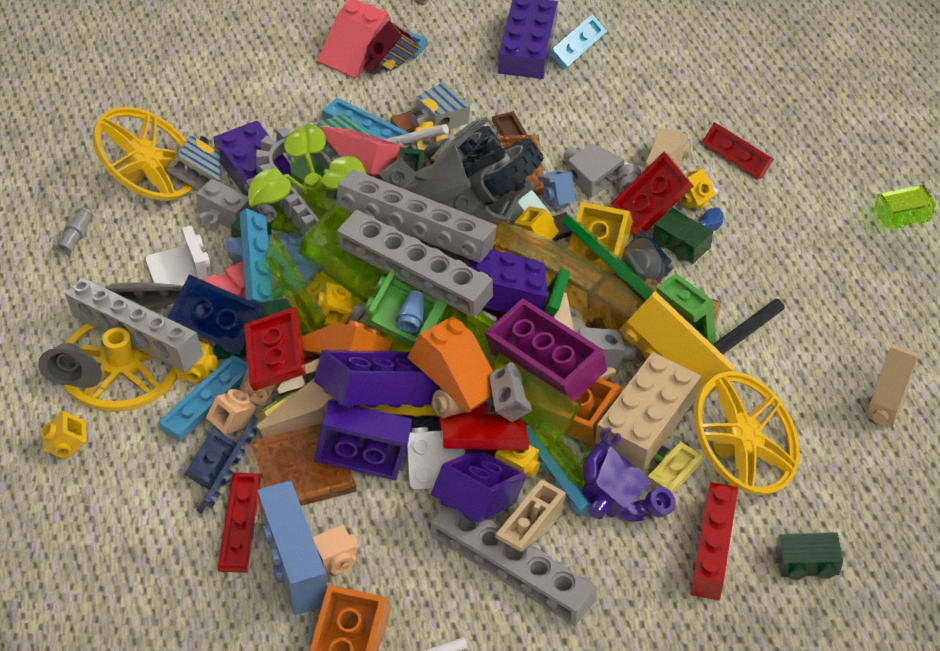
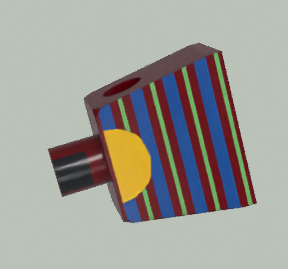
[365,21,421,75]

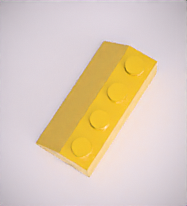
[619,291,736,400]

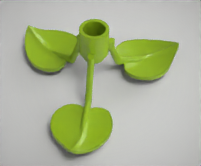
[248,124,366,208]

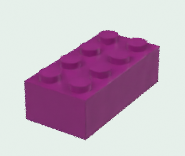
[485,298,608,406]

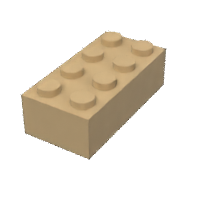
[595,352,702,471]

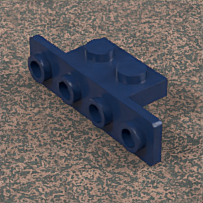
[184,416,258,513]

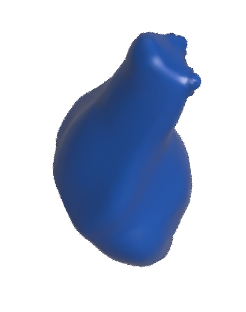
[700,207,724,231]

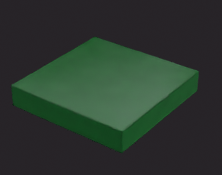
[542,268,571,317]

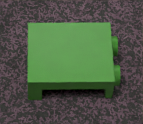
[364,269,448,347]
[656,273,716,344]

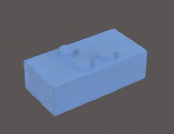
[257,480,327,616]

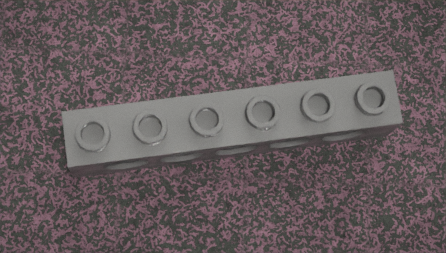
[336,169,497,263]
[337,209,493,318]
[64,278,204,372]
[431,507,597,626]

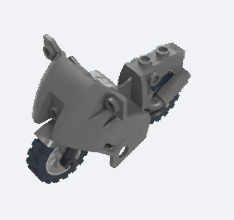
[379,117,544,261]

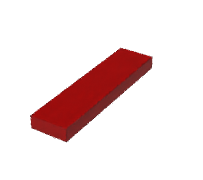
[218,472,262,573]

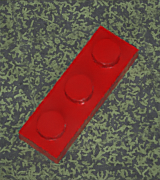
[701,122,774,179]

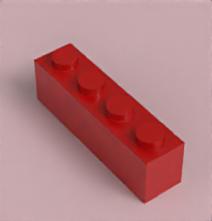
[690,482,739,601]

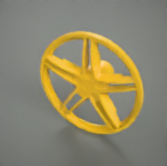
[92,107,193,201]
[63,324,178,412]
[694,371,800,495]

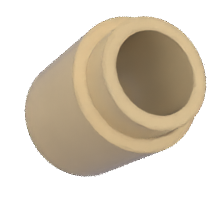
[432,389,467,418]

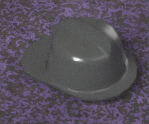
[622,238,665,289]
[38,343,102,388]

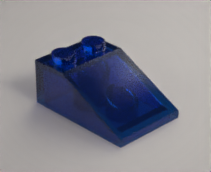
[167,274,263,355]

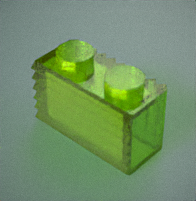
[874,185,936,229]

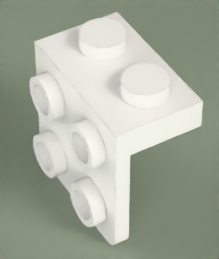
[146,225,210,287]
[407,427,465,489]

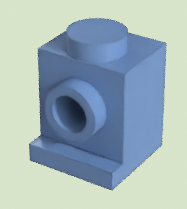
[538,170,576,210]

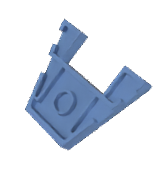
[225,233,327,288]

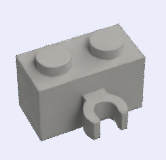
[196,179,253,231]

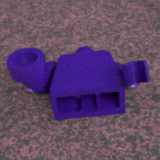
[582,427,676,522]

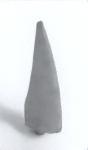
[107,282,213,309]

